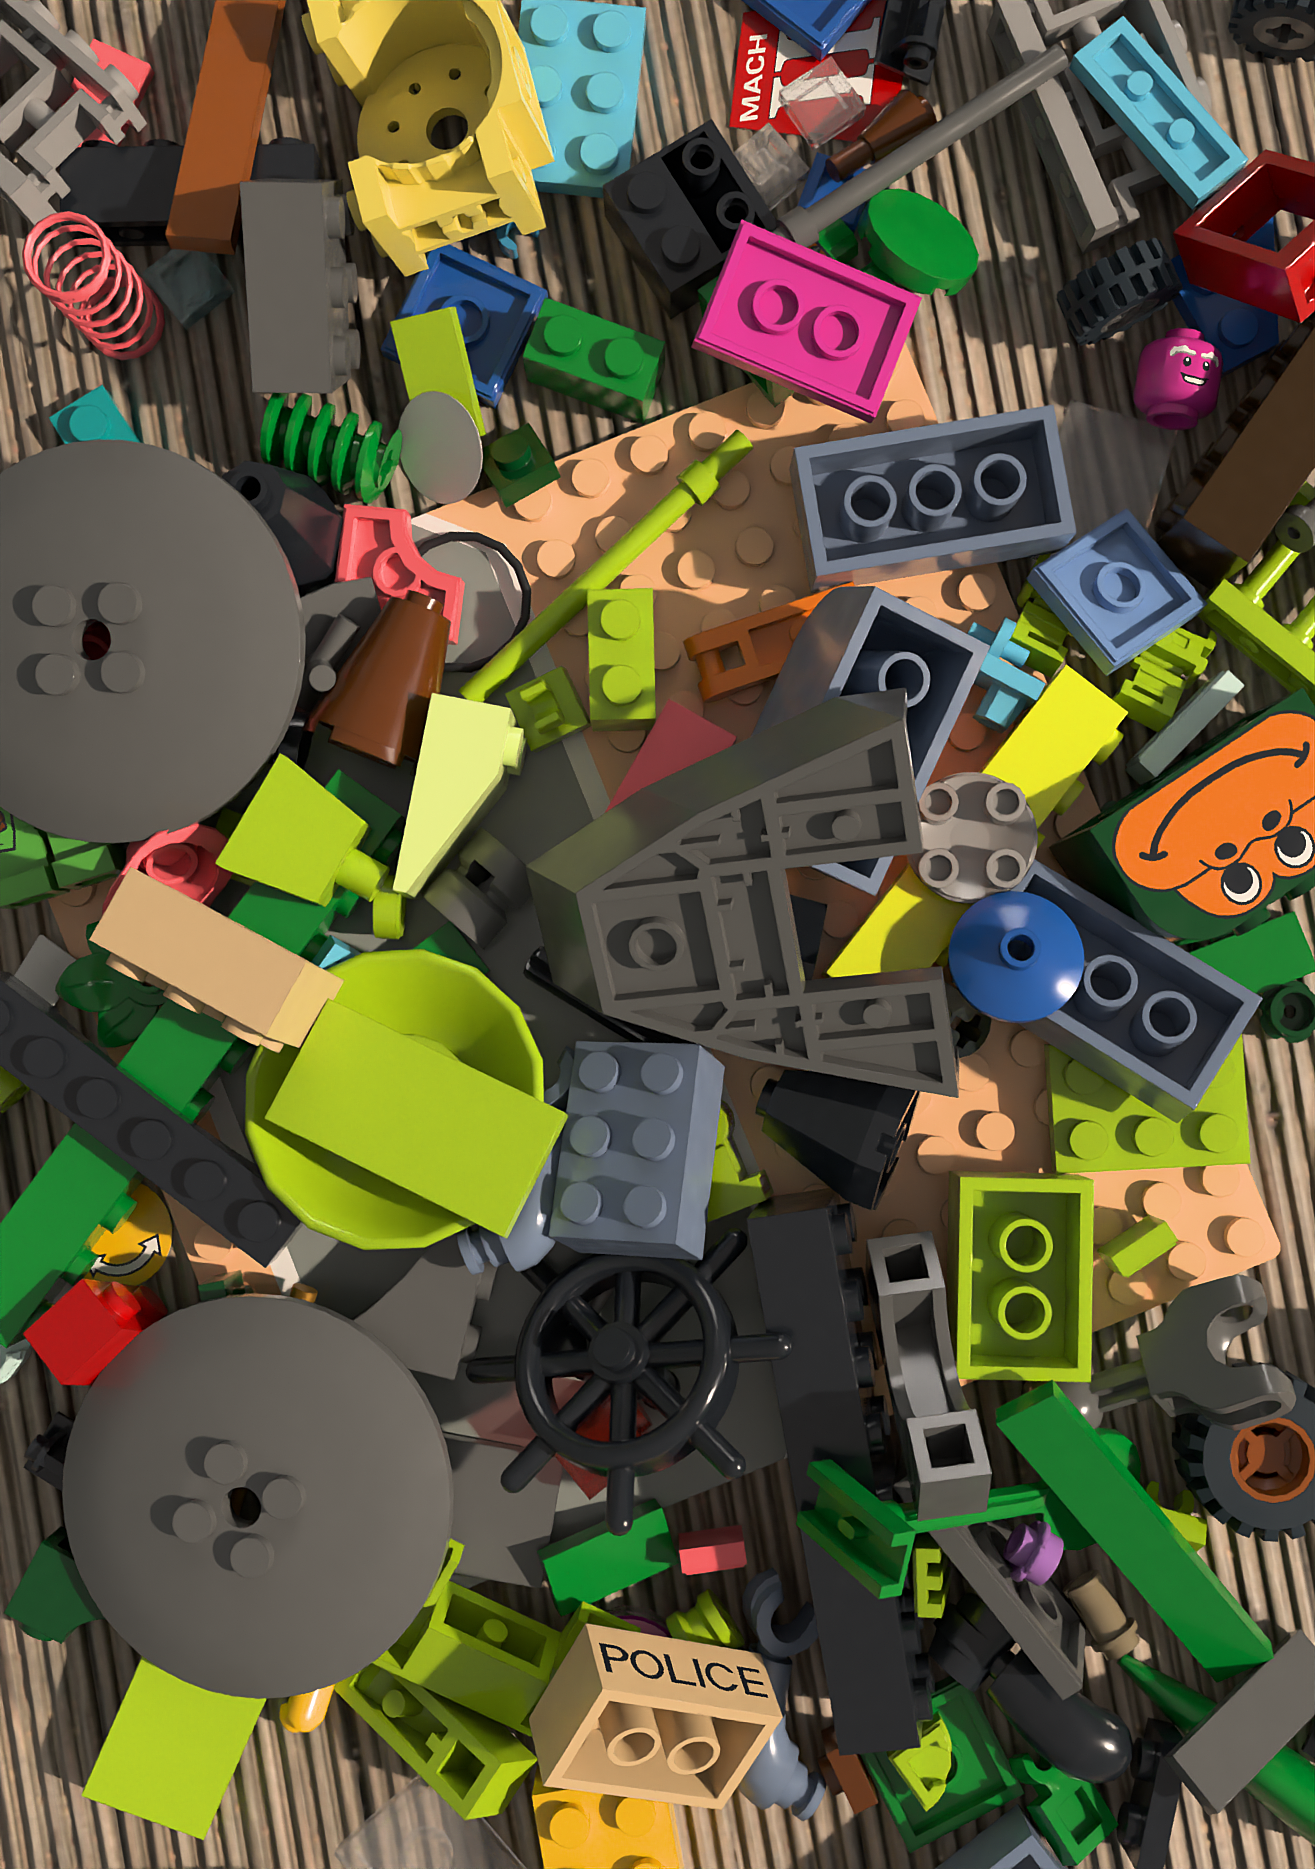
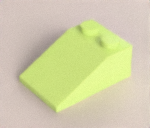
[393,693,527,901]

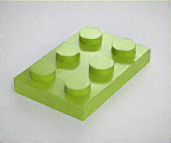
[1044,1034,1251,1174]

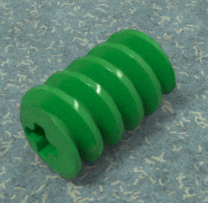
[260,393,402,504]

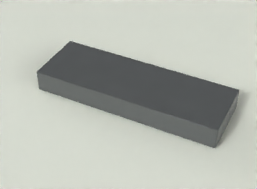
[1164,1629,1315,1815]

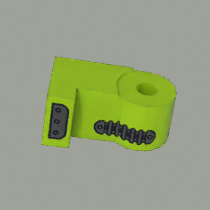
[707,1099,774,1222]

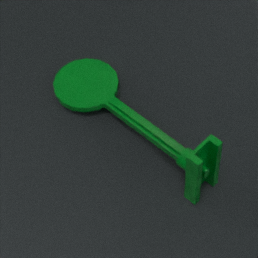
[796,1427,1141,1599]

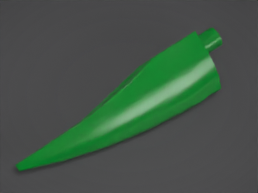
[1116,1654,1315,1846]

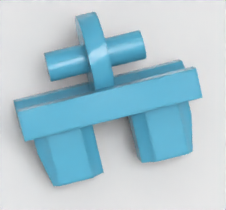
[967,617,1046,734]

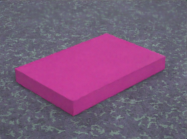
[691,220,922,424]

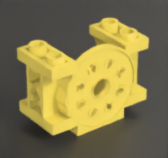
[302,0,555,277]

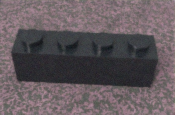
[60,137,325,247]

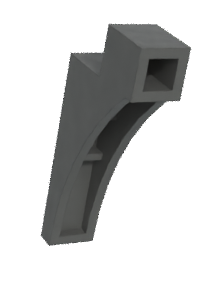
[351,1224,497,1380]

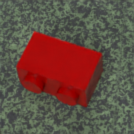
[23,1278,168,1386]

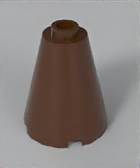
[302,590,451,777]

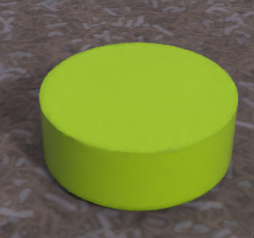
[373,875,407,939]

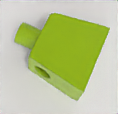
[215,753,390,907]

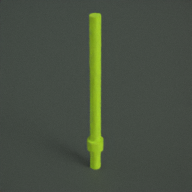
[458,429,754,702]

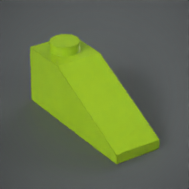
[334,1663,538,1820]

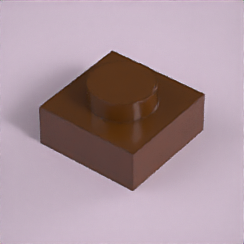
[817,1724,878,1814]

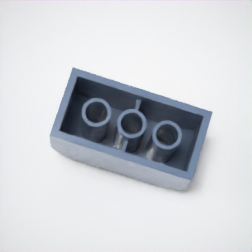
[751,586,990,896]

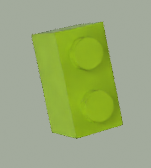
[587,588,656,731]

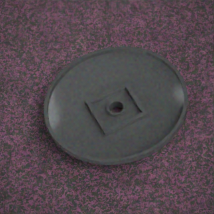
[0,439,306,843]
[62,1293,454,1699]

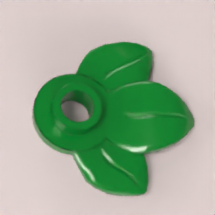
[55,921,167,1048]

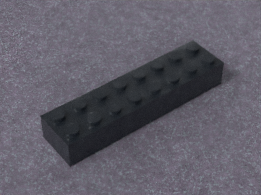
[747,1188,935,1756]

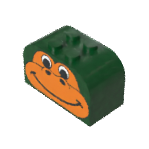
[1048,688,1315,946]

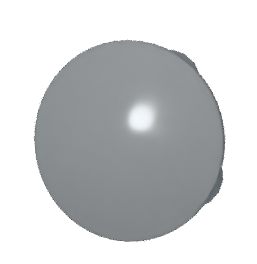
[906,772,1038,904]

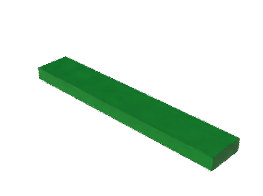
[996,1380,1274,1683]

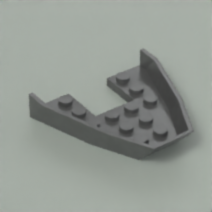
[525,688,959,1098]

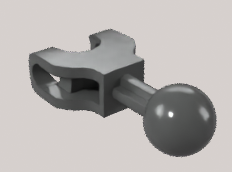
[1020,1275,1296,1431]

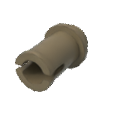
[1063,1569,1140,1660]

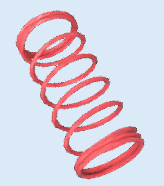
[22,211,165,360]

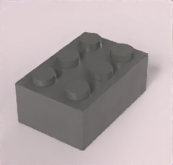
[240,178,360,393]

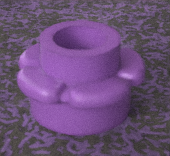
[1003,1520,1064,1586]

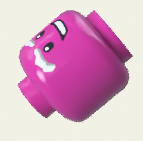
[1133,328,1223,430]

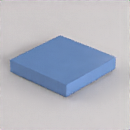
[1026,508,1207,676]

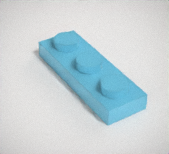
[1069,16,1248,210]

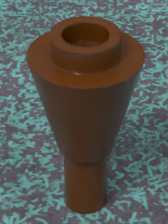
[825,89,937,183]

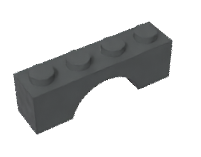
[865,1231,992,1521]

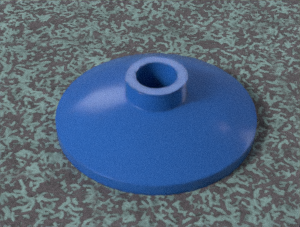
[948,891,1084,1023]

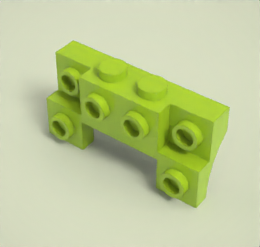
[372,1538,641,1738]

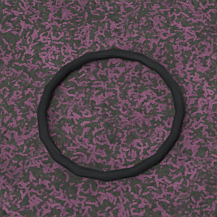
[417,532,531,673]

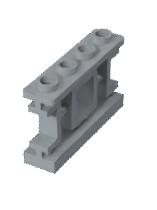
[0,0,147,232]
[987,0,1233,254]

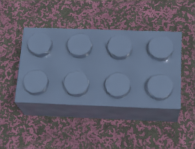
[789,405,1077,593]
[952,859,1263,1123]

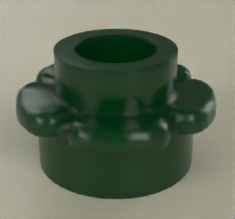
[1259,980,1315,1043]

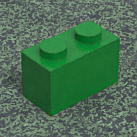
[522,297,666,424]

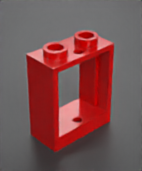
[1173,149,1315,323]

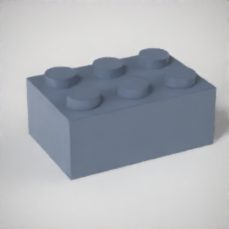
[549,1041,725,1260]

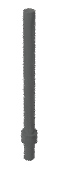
[772,44,1068,248]

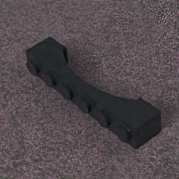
[0,971,303,1268]

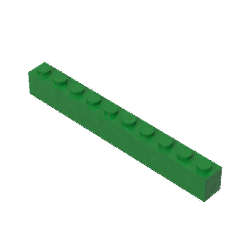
[0,769,406,1348]

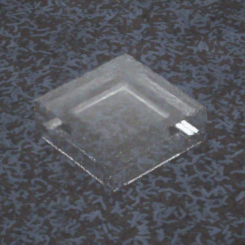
[778,56,866,151]

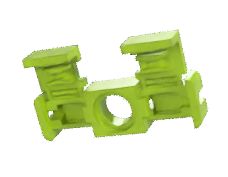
[1010,553,1217,733]

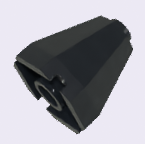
[222,460,344,597]
[755,1070,921,1210]

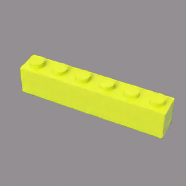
[821,664,1128,978]

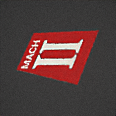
[729,0,903,142]

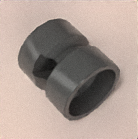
[422,827,532,950]

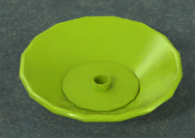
[245,949,544,1250]

